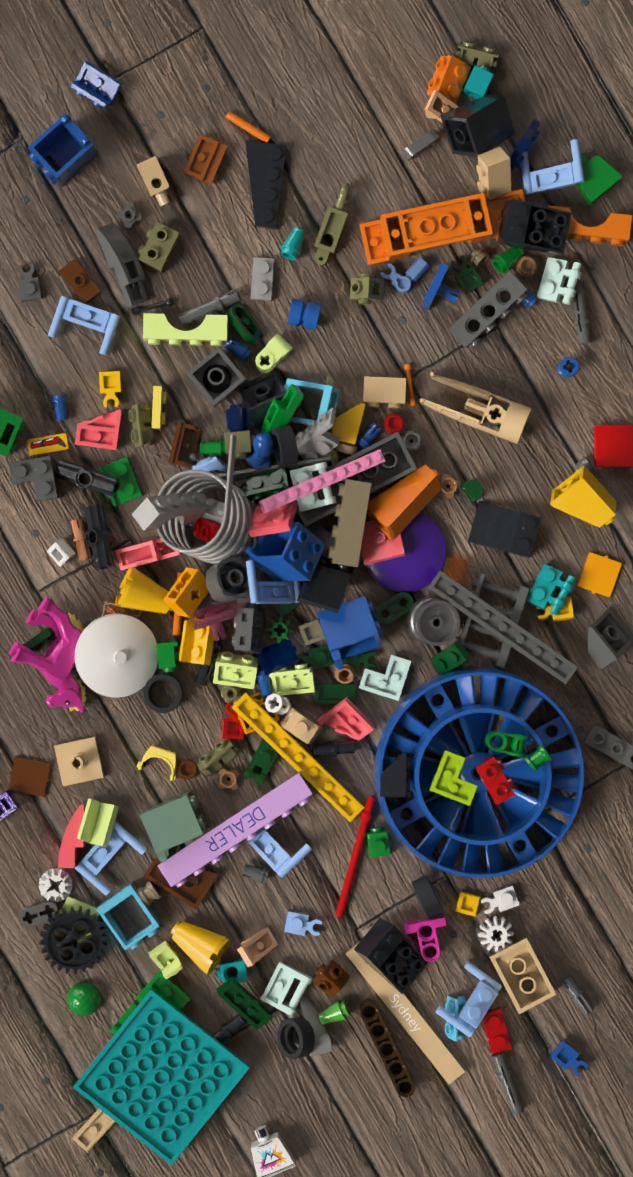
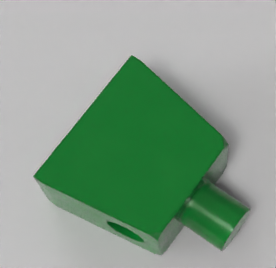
[571,153,622,206]

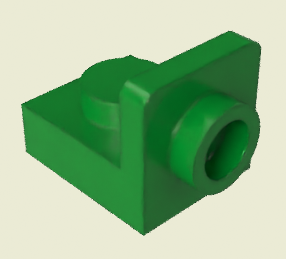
[367,827,390,858]

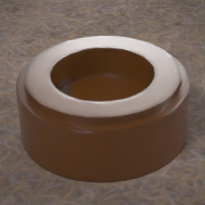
[177,759,198,780]

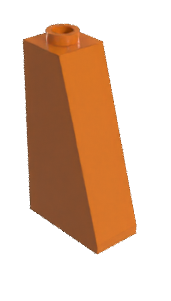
[367,464,441,541]

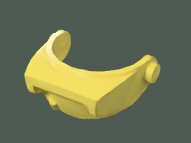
[137,744,177,781]

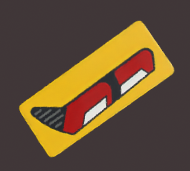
[27,433,69,456]

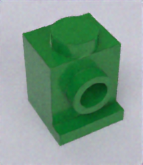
[157,641,180,672]

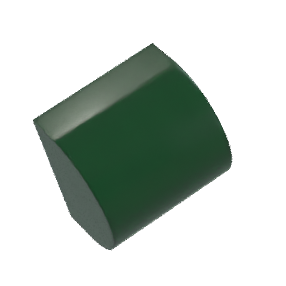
[461,480,483,502]

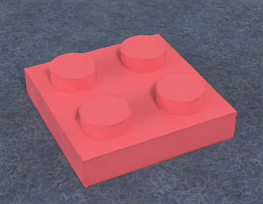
[248,500,298,537]

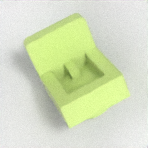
[148,941,183,979]

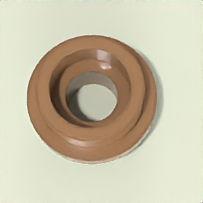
[335,663,355,684]

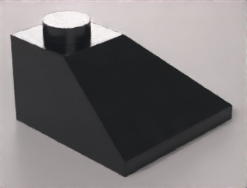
[238,370,286,429]

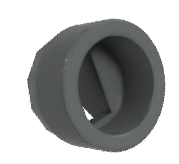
[576,457,594,472]

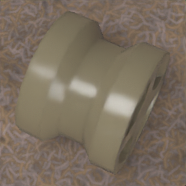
[136,880,162,907]

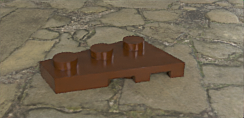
[144,858,219,909]

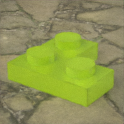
[429,750,478,806]

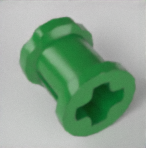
[524,745,552,773]

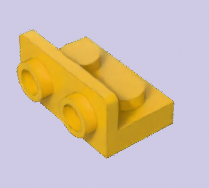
[178,620,216,666]

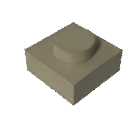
[298,619,325,646]

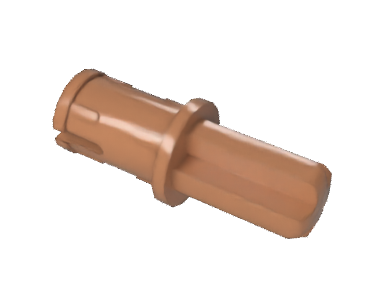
[70,519,91,561]

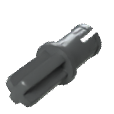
[560,975,594,1015]

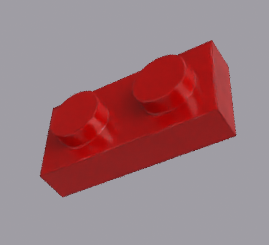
[482,1007,512,1054]

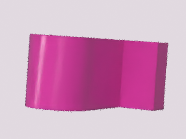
[403,914,447,962]

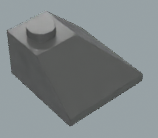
[588,608,633,669]

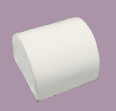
[47,537,76,567]

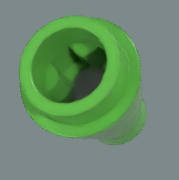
[319,1000,351,1025]

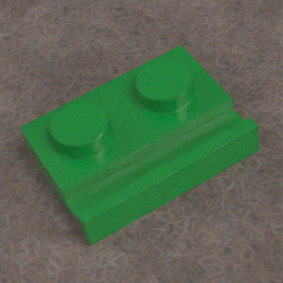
[99,457,142,507]

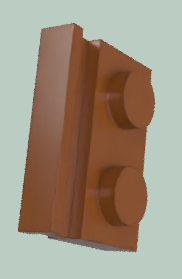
[184,134,228,186]

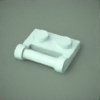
[289,462,337,512]
[260,961,313,1017]

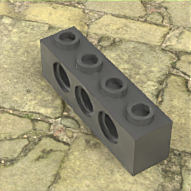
[448,271,527,348]

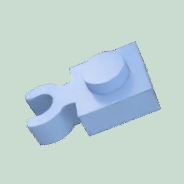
[284,910,322,936]

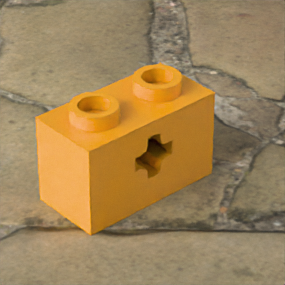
[163,567,209,618]

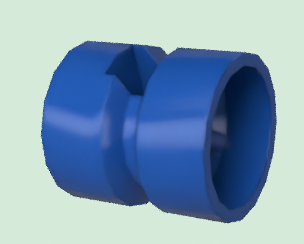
[287,298,321,331]

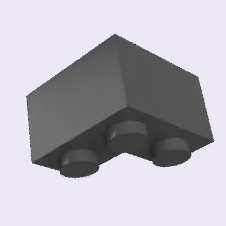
[8,456,60,502]

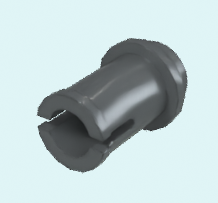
[242,864,269,884]

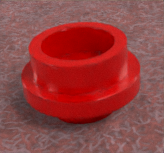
[384,413,405,434]

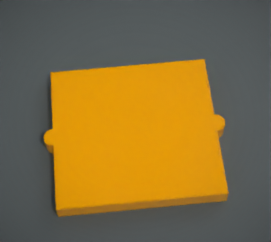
[577,552,622,598]

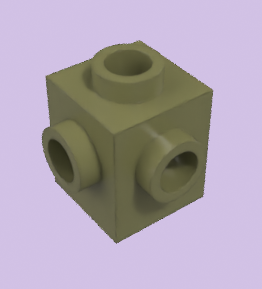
[350,274,384,305]

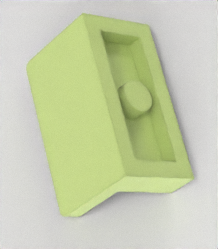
[77,798,119,848]

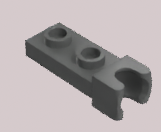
[584,724,633,769]

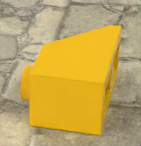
[328,403,366,446]

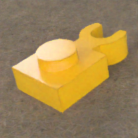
[99,371,122,408]
[536,597,574,622]

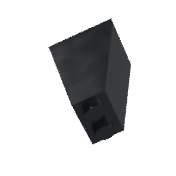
[440,94,515,157]

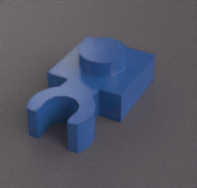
[549,1039,588,1077]

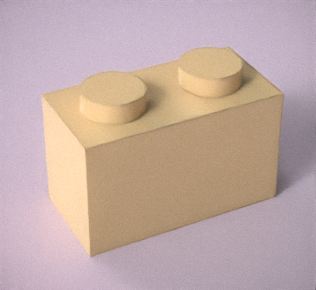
[476,147,511,200]
[363,376,406,409]

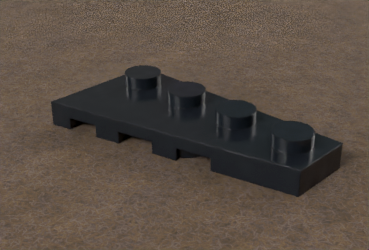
[245,140,287,230]

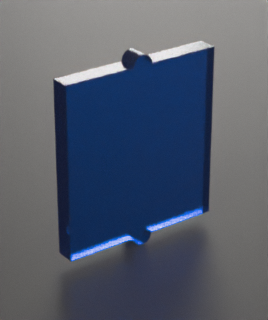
[256,637,299,676]

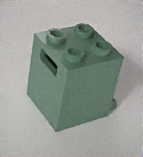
[140,791,207,862]

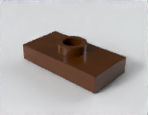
[59,259,101,304]

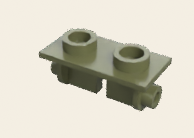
[455,41,499,70]
[129,404,154,448]
[196,739,239,777]

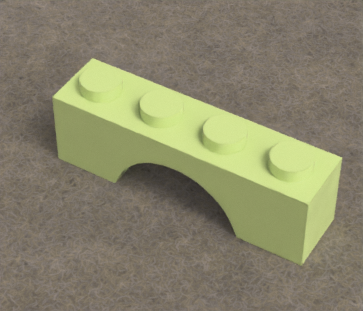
[143,313,228,346]

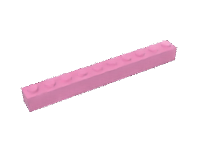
[259,449,385,514]

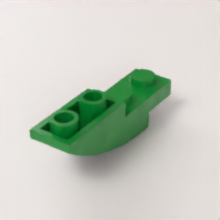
[261,384,304,465]

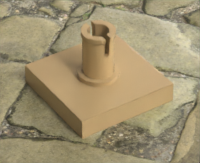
[54,736,104,786]

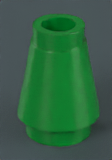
[492,247,524,274]

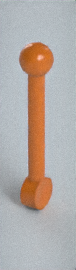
[404,363,415,407]

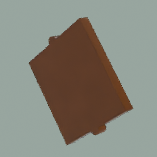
[8,756,51,797]

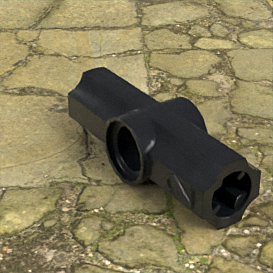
[55,460,120,497]
[84,504,114,570]

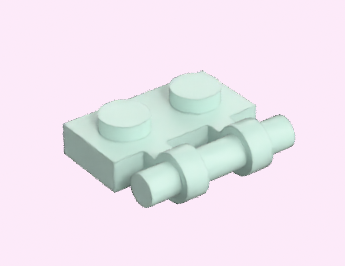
[537,257,582,305]

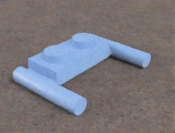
[519,139,585,195]
[48,296,120,356]
[246,560,300,604]
[75,822,147,895]
[245,827,312,879]
[435,961,502,1037]

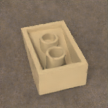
[490,938,556,1014]

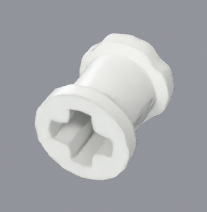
[265,694,291,715]

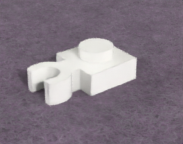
[480,884,520,914]

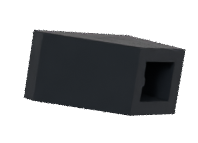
[380,752,411,797]

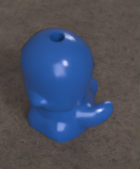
[246,433,275,468]

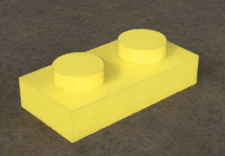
[152,386,167,430]

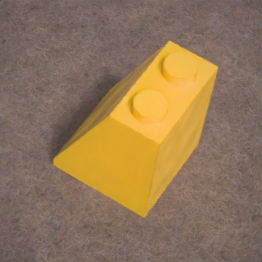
[550,465,617,528]

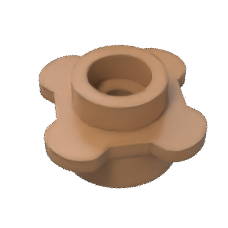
[439,474,461,499]
[218,768,239,790]

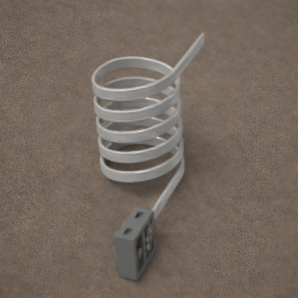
[157,435,265,654]

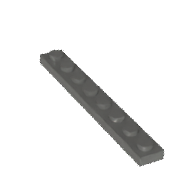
[427,570,578,684]

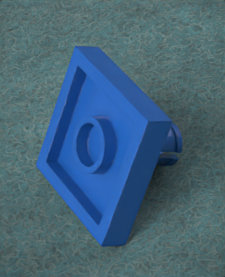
[421,263,460,310]

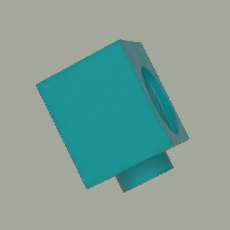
[463,65,494,100]
[217,957,249,983]

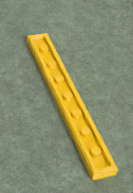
[231,692,365,823]

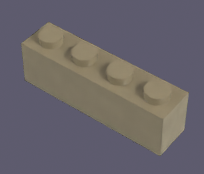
[328,479,371,567]

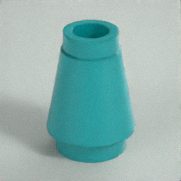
[281,228,305,261]

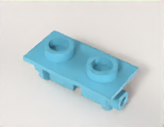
[445,996,467,1042]

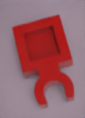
[221,703,244,740]

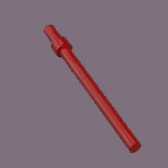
[335,795,376,918]

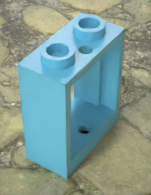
[283,378,340,431]
[96,882,161,950]

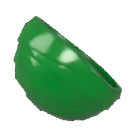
[67,982,101,1016]

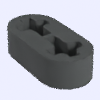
[402,129,440,161]
[19,901,59,927]

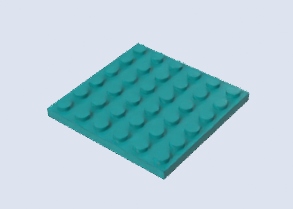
[73,988,250,1166]

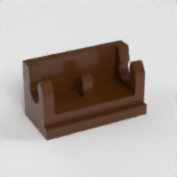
[168,422,201,469]

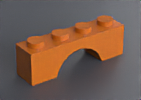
[548,205,632,246]

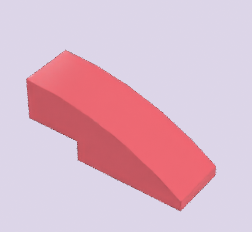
[115,538,183,571]
[58,803,86,868]

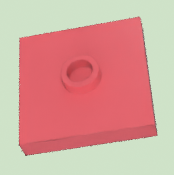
[361,521,406,565]

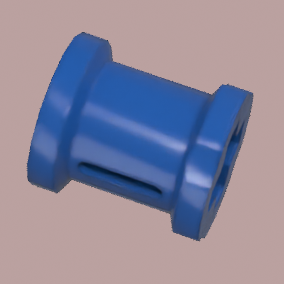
[557,357,579,378]

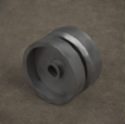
[407,597,460,646]

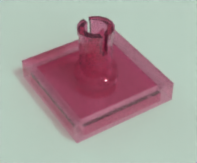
[191,602,236,641]

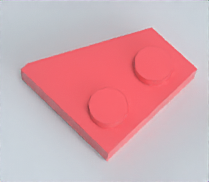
[75,410,122,450]
[317,697,375,741]

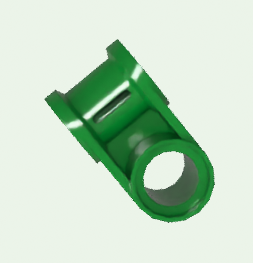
[485,731,529,758]

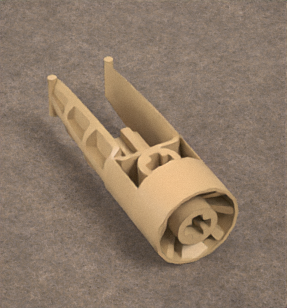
[419,372,532,444]

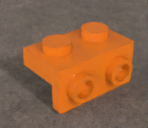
[427,55,471,105]

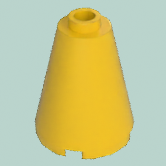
[115,567,172,614]
[171,921,231,975]

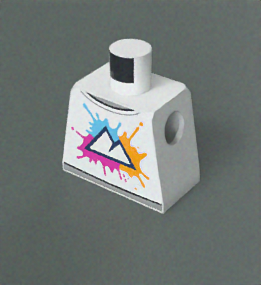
[251,1125,296,1177]

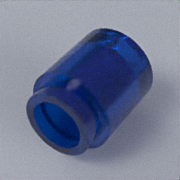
[226,404,248,432]

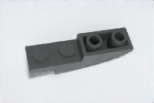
[95,223,148,307]

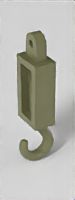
[314,183,350,266]

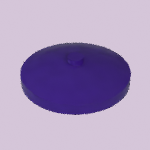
[365,512,446,592]

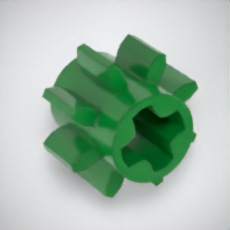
[267,617,293,643]

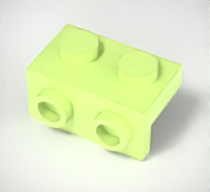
[269,664,316,696]

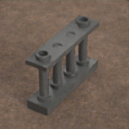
[454,573,529,668]

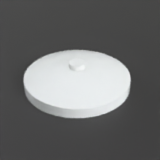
[75,613,158,698]

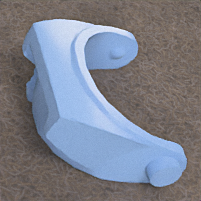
[192,456,228,473]

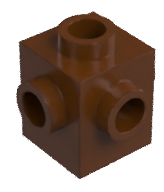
[313,959,351,998]

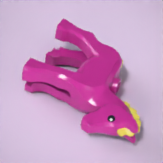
[9,597,86,713]

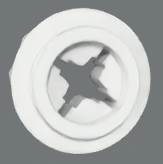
[39,868,72,902]

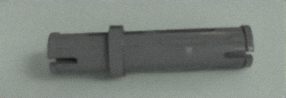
[573,280,592,345]
[178,289,240,327]
[491,1052,524,1115]

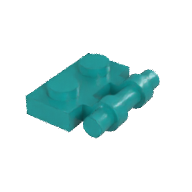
[525,563,576,616]

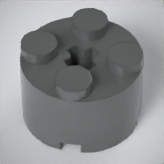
[206,556,250,603]

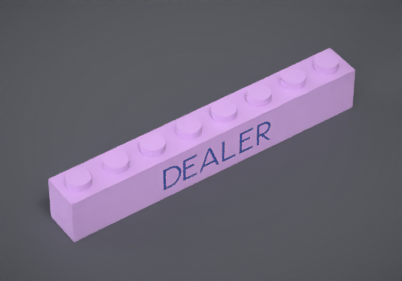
[158,773,312,888]

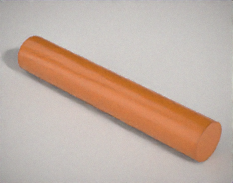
[225,111,271,143]

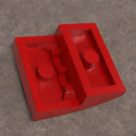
[594,425,633,468]

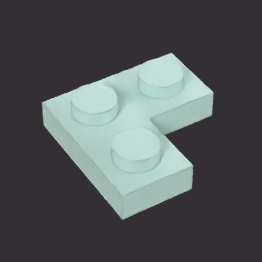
[359,655,411,701]

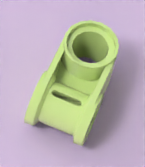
[255,334,293,373]

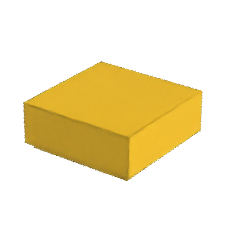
[455,891,481,917]

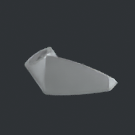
[299,996,332,1056]

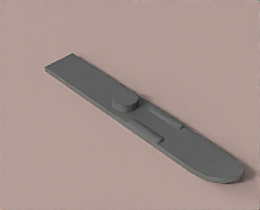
[215,456,333,481]

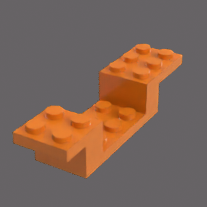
[359,189,525,266]

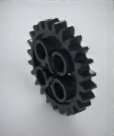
[40,905,108,974]

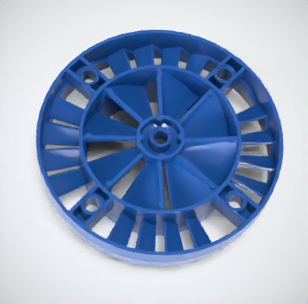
[374,667,584,878]

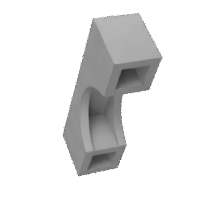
[132,491,209,531]

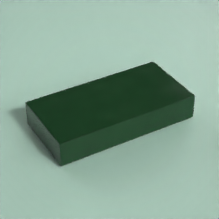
[314,683,357,705]

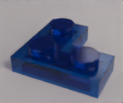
[510,119,540,172]

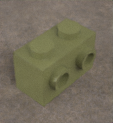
[137,222,181,274]
[224,431,255,460]

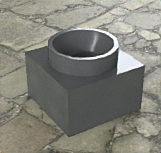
[187,347,247,408]

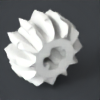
[478,916,514,952]

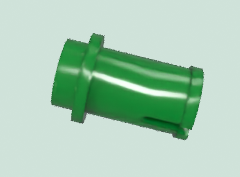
[200,440,226,456]

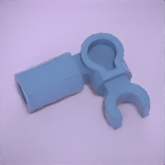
[380,257,429,294]

